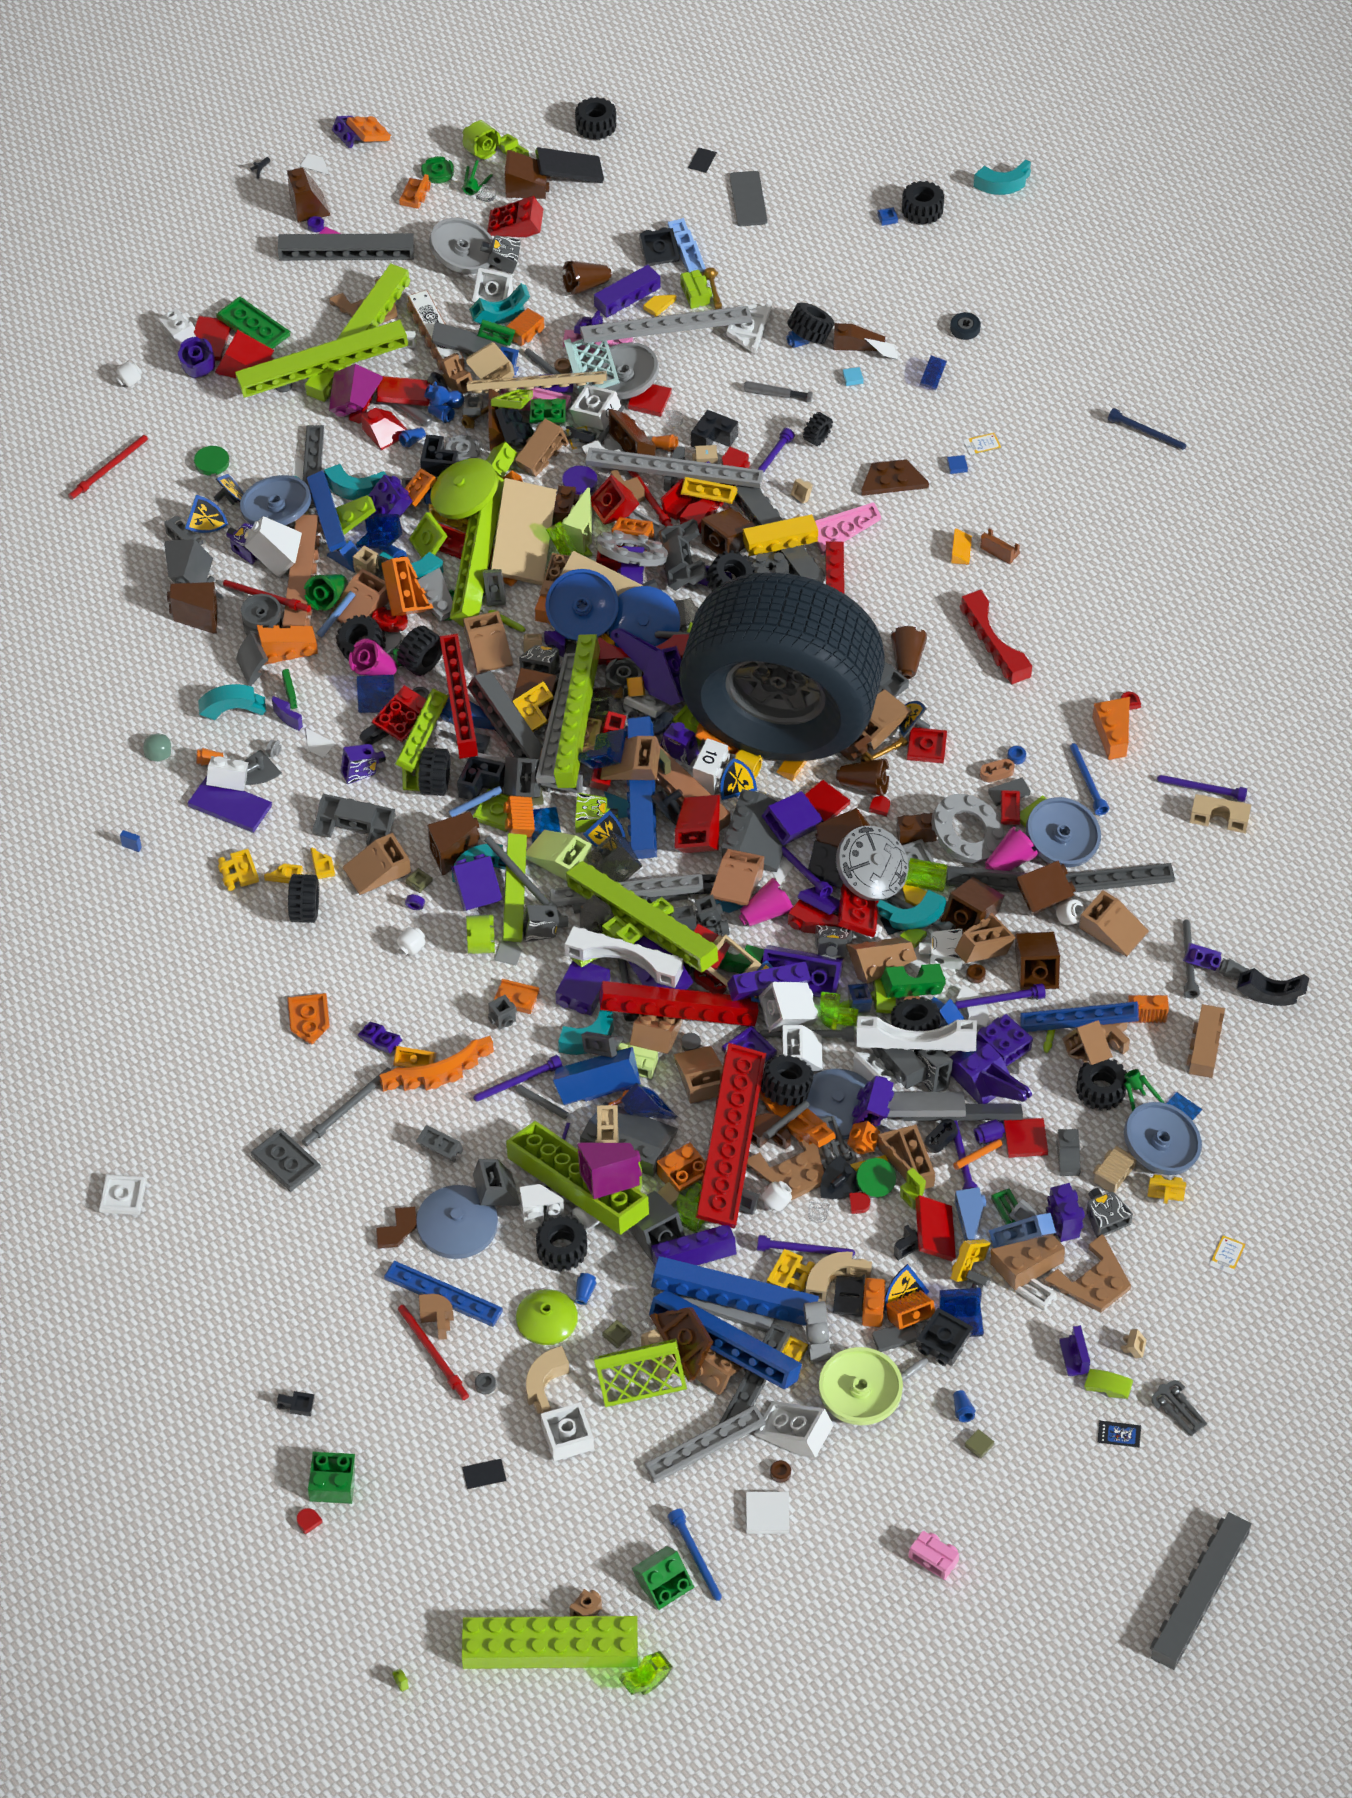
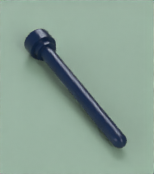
[1108,408,1186,450]

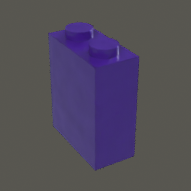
[762,791,823,845]
[451,854,503,911]
[555,961,610,1016]

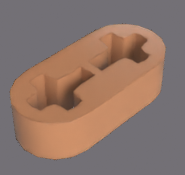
[980,759,1015,782]

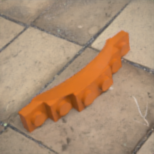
[379,1036,494,1092]
[759,1087,835,1148]

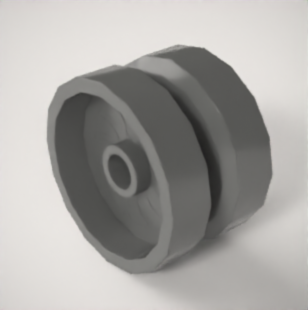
[241,594,283,639]

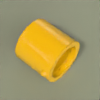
[735,750,763,779]

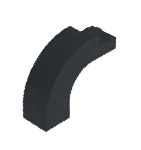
[1236,968,1309,1006]

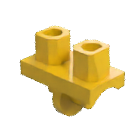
[1147,1174,1186,1204]

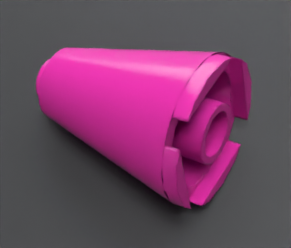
[349,639,398,677]
[985,827,1038,871]
[738,878,793,927]

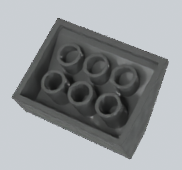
[721,789,787,872]
[580,1102,678,1177]

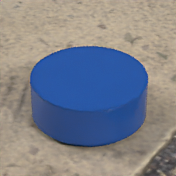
[1007,746,1026,765]

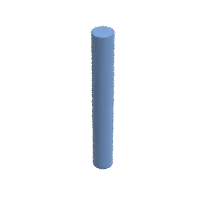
[316,591,356,638]
[449,786,503,817]

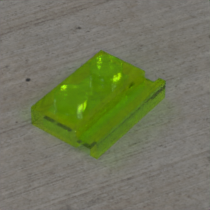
[546,521,578,556]
[906,858,948,892]

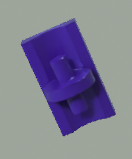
[1183,943,1222,971]

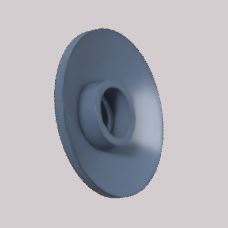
[650,712,673,735]

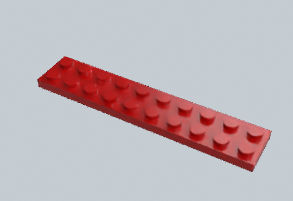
[695,1043,766,1229]

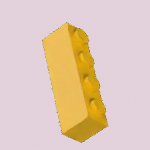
[743,514,818,557]

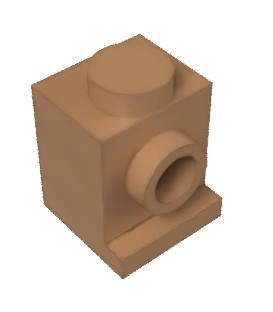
[569,1589,602,1616]

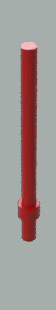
[68,435,148,500]
[628,471,673,527]
[223,580,311,613]
[398,1304,469,1400]

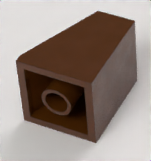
[505,150,551,199]
[287,167,330,223]
[701,508,756,555]
[167,582,218,634]
[512,668,558,721]
[815,808,870,846]
[427,811,480,876]
[1016,860,1076,916]
[941,877,1005,934]
[1015,932,1060,990]

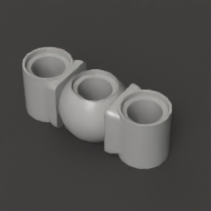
[803,1301,831,1362]

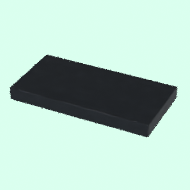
[535,147,604,183]

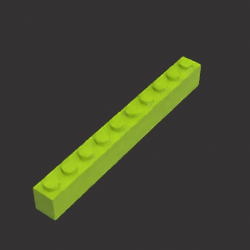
[305,263,410,402]
[235,320,408,398]
[450,476,504,627]
[554,634,600,788]
[566,861,718,973]

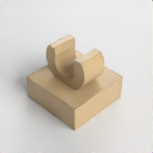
[790,478,813,504]
[1121,1329,1147,1358]

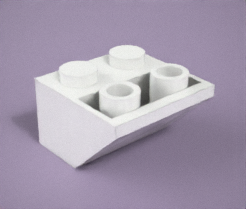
[782,1025,823,1071]
[519,1184,564,1229]

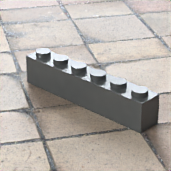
[467,671,543,759]

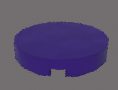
[562,465,597,496]

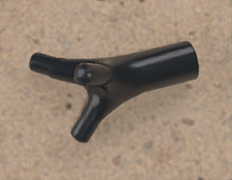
[250,157,271,179]

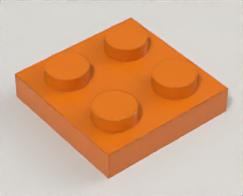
[346,116,391,142]

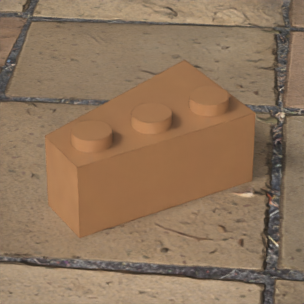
[515,419,569,477]
[1062,1020,1113,1065]

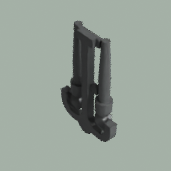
[821,1116,857,1170]
[1152,1380,1207,1436]

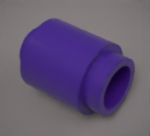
[973,1119,1005,1144]

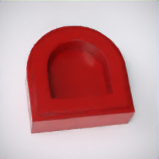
[1121,691,1141,710]
[869,796,890,817]
[849,1192,871,1214]
[297,1508,323,1535]

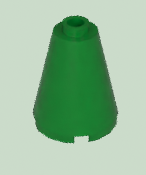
[304,574,348,611]

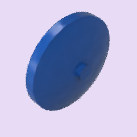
[545,569,619,641]
[608,586,680,648]

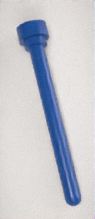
[1070,743,1110,816]
[667,1508,722,1601]

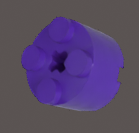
[178,337,215,378]

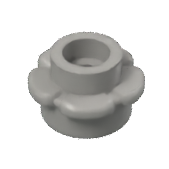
[266,739,282,757]

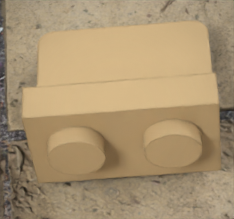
[466,342,515,393]

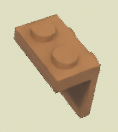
[695,1349,744,1395]

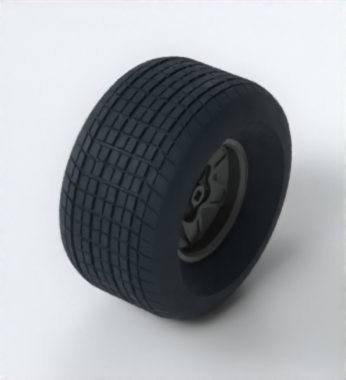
[679,572,885,761]

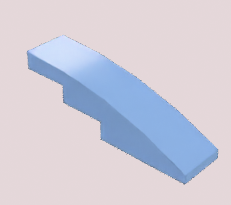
[668,218,706,273]

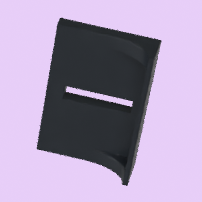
[833,1274,865,1316]

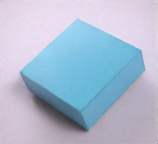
[843,367,864,386]

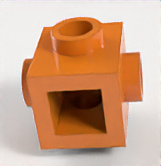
[847,1121,880,1155]

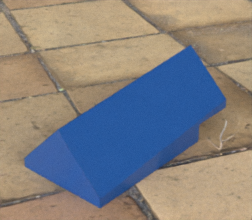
[553,1047,641,1105]

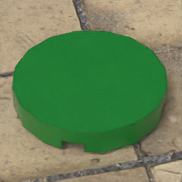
[421,156,454,184]
[194,446,229,476]
[856,1158,896,1198]

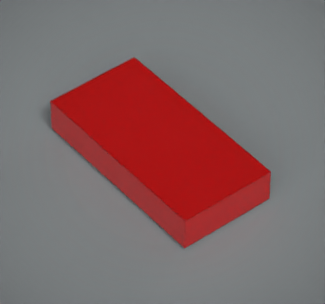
[1001,790,1020,825]

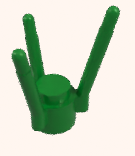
[462,160,493,196]
[1124,1069,1164,1111]

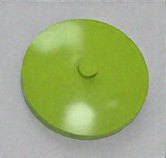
[431,458,498,519]

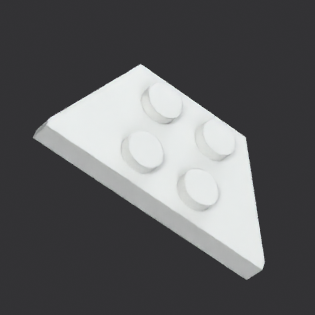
[727,302,772,353]

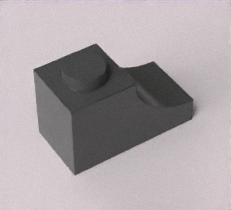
[1056,1129,1081,1176]

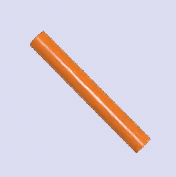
[953,1139,1003,1170]

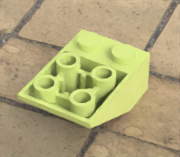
[562,487,592,554]
[526,830,592,881]

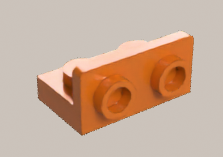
[399,174,431,209]
[404,468,437,507]
[612,517,654,538]

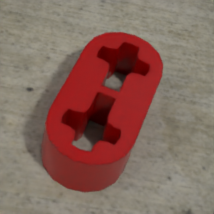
[694,969,727,994]

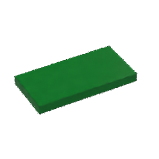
[216,296,291,349]

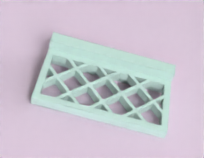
[564,339,620,394]

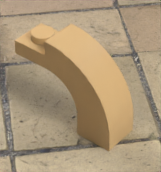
[595,1105,619,1143]
[806,1252,872,1302]
[526,1346,569,1414]

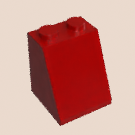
[215,330,274,379]

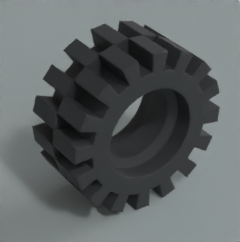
[803,412,833,446]

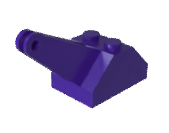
[611,628,685,705]
[950,1041,1032,1104]

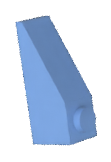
[954,1187,986,1241]
[989,1213,1056,1248]

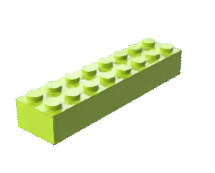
[506,1121,649,1235]
[462,1616,638,1669]

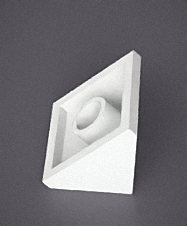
[472,268,513,302]
[853,1052,898,1086]

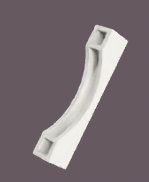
[565,926,683,988]
[857,1016,977,1052]

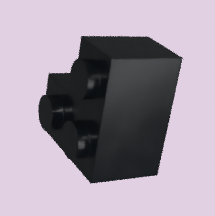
[691,409,738,448]
[420,435,459,477]
[457,756,505,800]

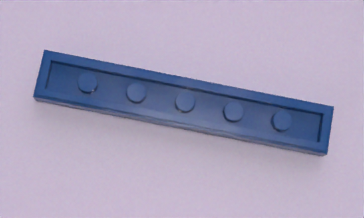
[307,470,347,552]
[1020,1001,1139,1032]
[384,1260,503,1327]

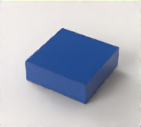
[877,207,898,226]
[947,455,968,474]
[120,830,142,852]

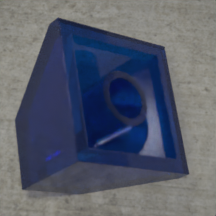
[621,1083,678,1119]

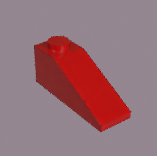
[788,899,840,934]

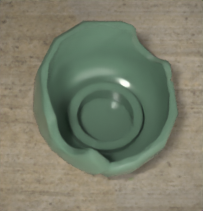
[143,733,172,762]

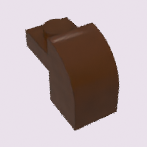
[840,735,872,761]
[751,1113,791,1150]

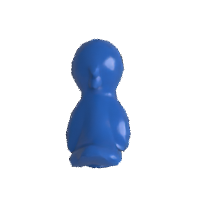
[424,381,464,409]

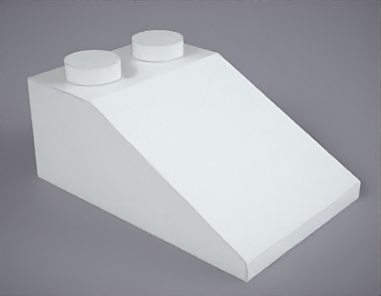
[754,1401,833,1457]

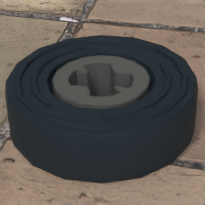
[950,312,981,340]

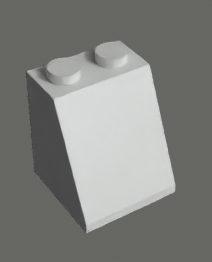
[244,516,302,577]
[759,982,818,1033]

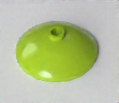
[516,1289,578,1345]

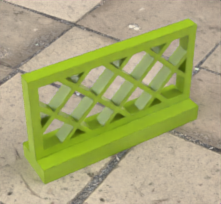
[594,1339,687,1407]

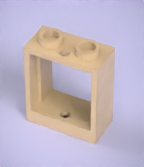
[707,934,762,987]

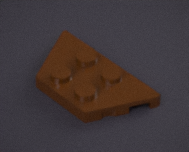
[861,459,929,496]
[650,1307,713,1382]

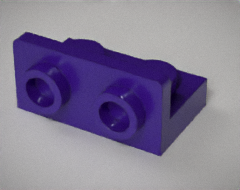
[332,116,361,148]
[574,311,603,334]
[1059,1325,1090,1376]

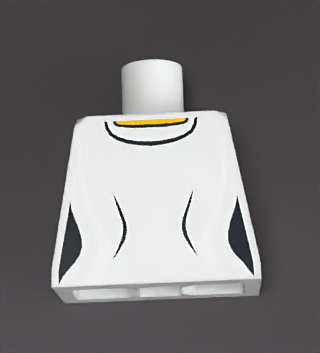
[919,929,962,970]

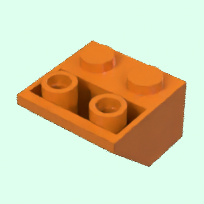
[657,1142,706,1192]

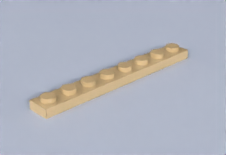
[467,371,607,393]

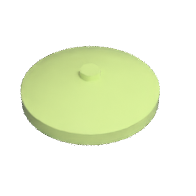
[819,1347,903,1425]

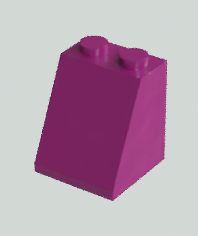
[329,364,383,417]
[577,1143,642,1199]

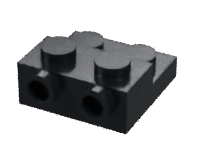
[639,227,680,266]
[495,408,534,446]
[808,840,843,888]
[916,1308,974,1366]

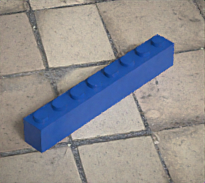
[625,716,657,860]
[651,1256,819,1326]
[649,1291,802,1390]

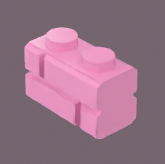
[909,1531,959,1580]

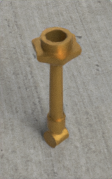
[702,267,722,310]
[461,405,489,429]
[860,737,908,762]

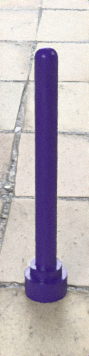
[758,428,795,473]
[1157,775,1248,803]
[782,846,833,897]
[954,983,1046,1009]
[473,1054,563,1102]
[951,1121,978,1190]
[757,1235,855,1256]

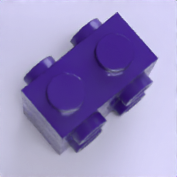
[368,475,412,527]
[976,1014,1033,1067]
[852,1076,894,1127]
[1046,1183,1085,1242]

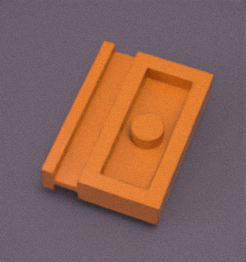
[494,979,540,1014]

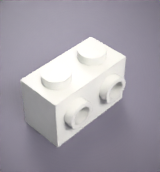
[158,308,196,348]
[206,756,249,791]

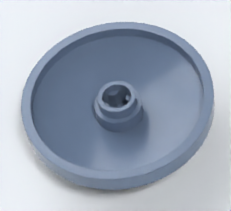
[240,475,311,525]
[1026,797,1101,868]
[805,1069,868,1140]
[1124,1102,1202,1175]
[416,1185,498,1259]

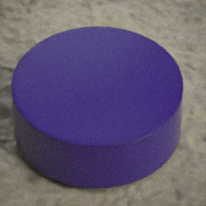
[307,216,324,232]
[405,894,425,910]

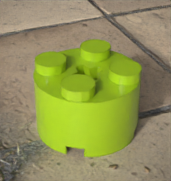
[462,120,501,160]
[466,914,495,954]

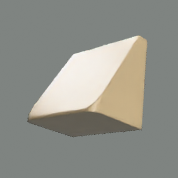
[523,634,542,653]
[657,1182,681,1207]

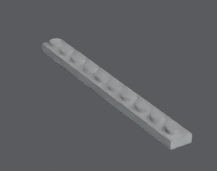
[580,306,752,344]
[585,447,763,488]
[536,653,575,783]

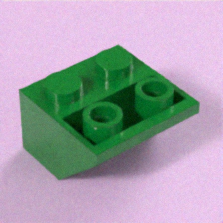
[530,398,566,427]
[308,1452,355,1504]
[632,1546,695,1610]

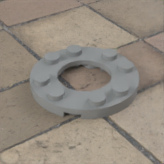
[596,530,668,566]
[931,794,1004,863]

